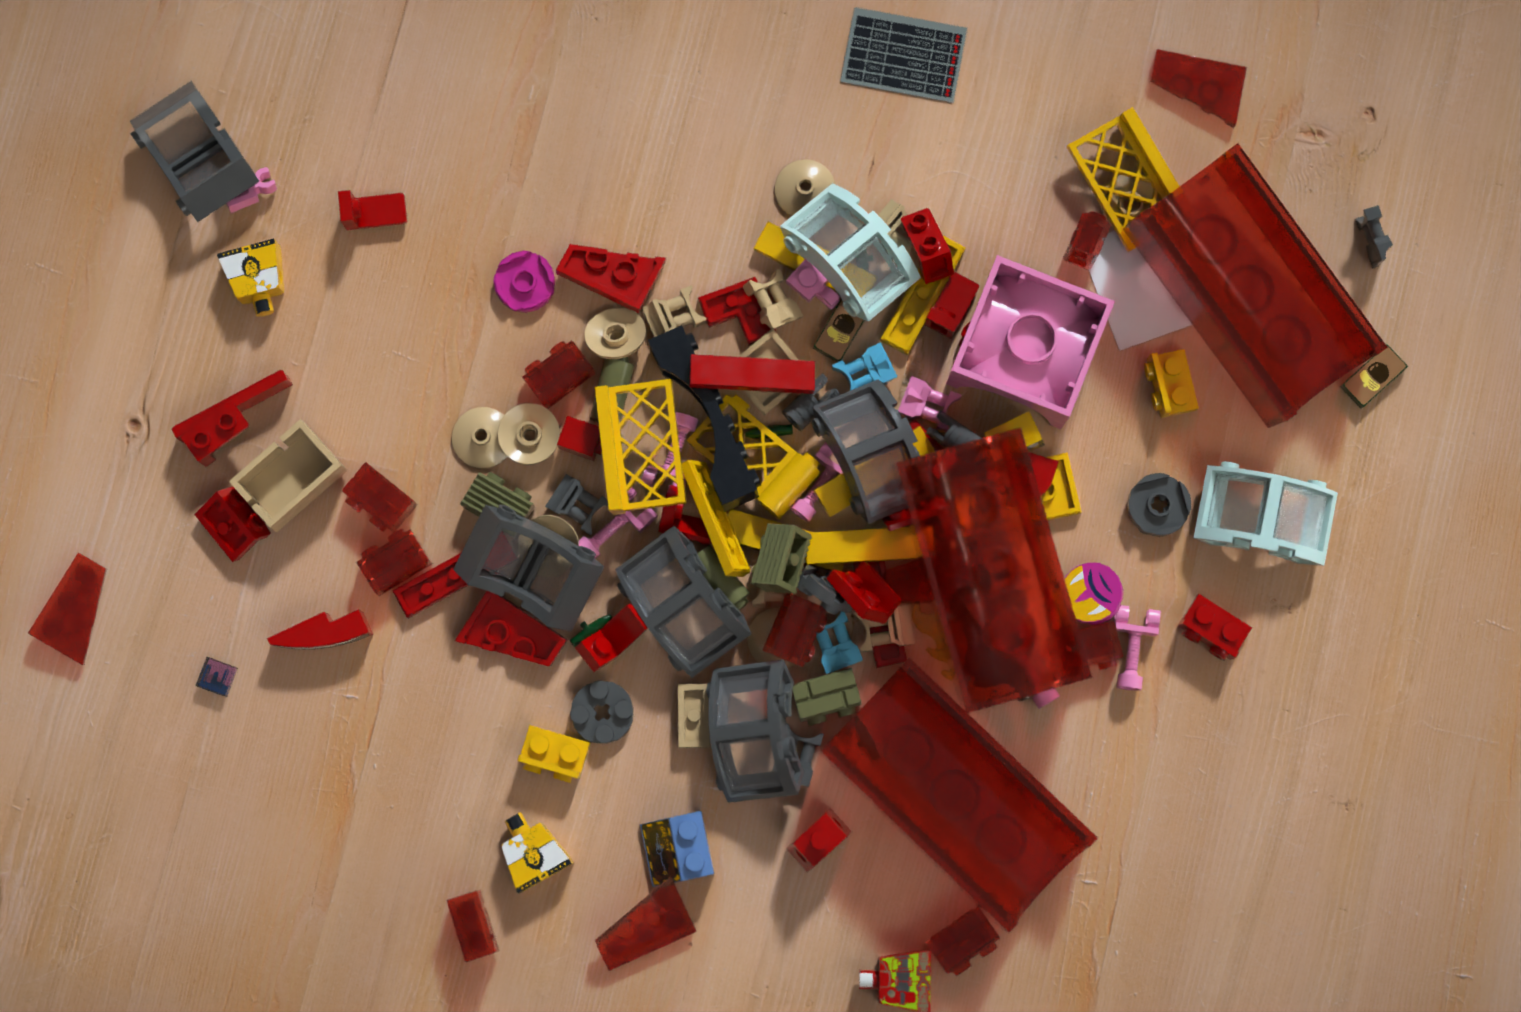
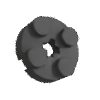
[1127,473,1191,537]
[797,565,853,615]
[570,680,634,744]

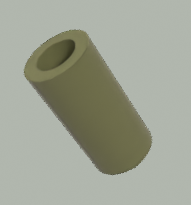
[590,357,634,423]
[697,545,750,611]

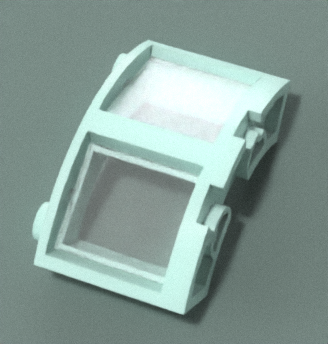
[780,183,921,322]
[1193,461,1338,566]

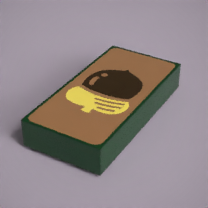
[813,299,865,362]
[1340,344,1408,409]

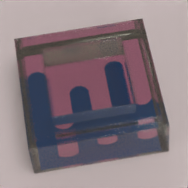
[195,657,238,697]

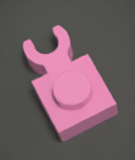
[226,168,277,213]

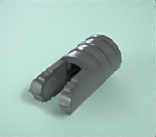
[782,373,840,431]
[925,410,985,463]

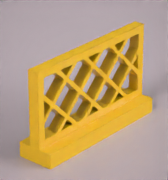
[1066,107,1195,252]
[595,379,686,515]

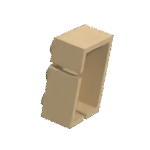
[229,419,348,532]

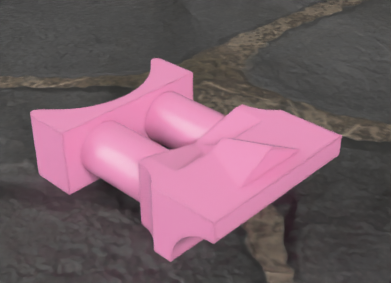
[898,376,962,433]

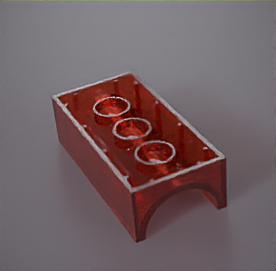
[1123,143,1388,428]
[891,427,1093,713]
[819,658,1098,933]

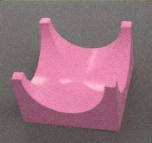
[946,255,1115,429]

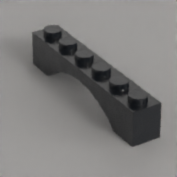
[648,325,761,512]

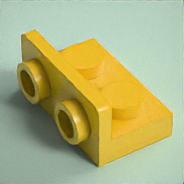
[1144,349,1199,418]
[517,725,590,783]

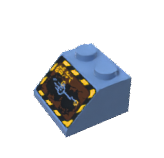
[640,811,715,887]

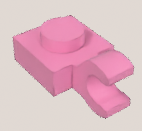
[786,259,840,310]

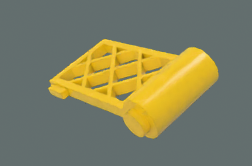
[686,394,821,520]

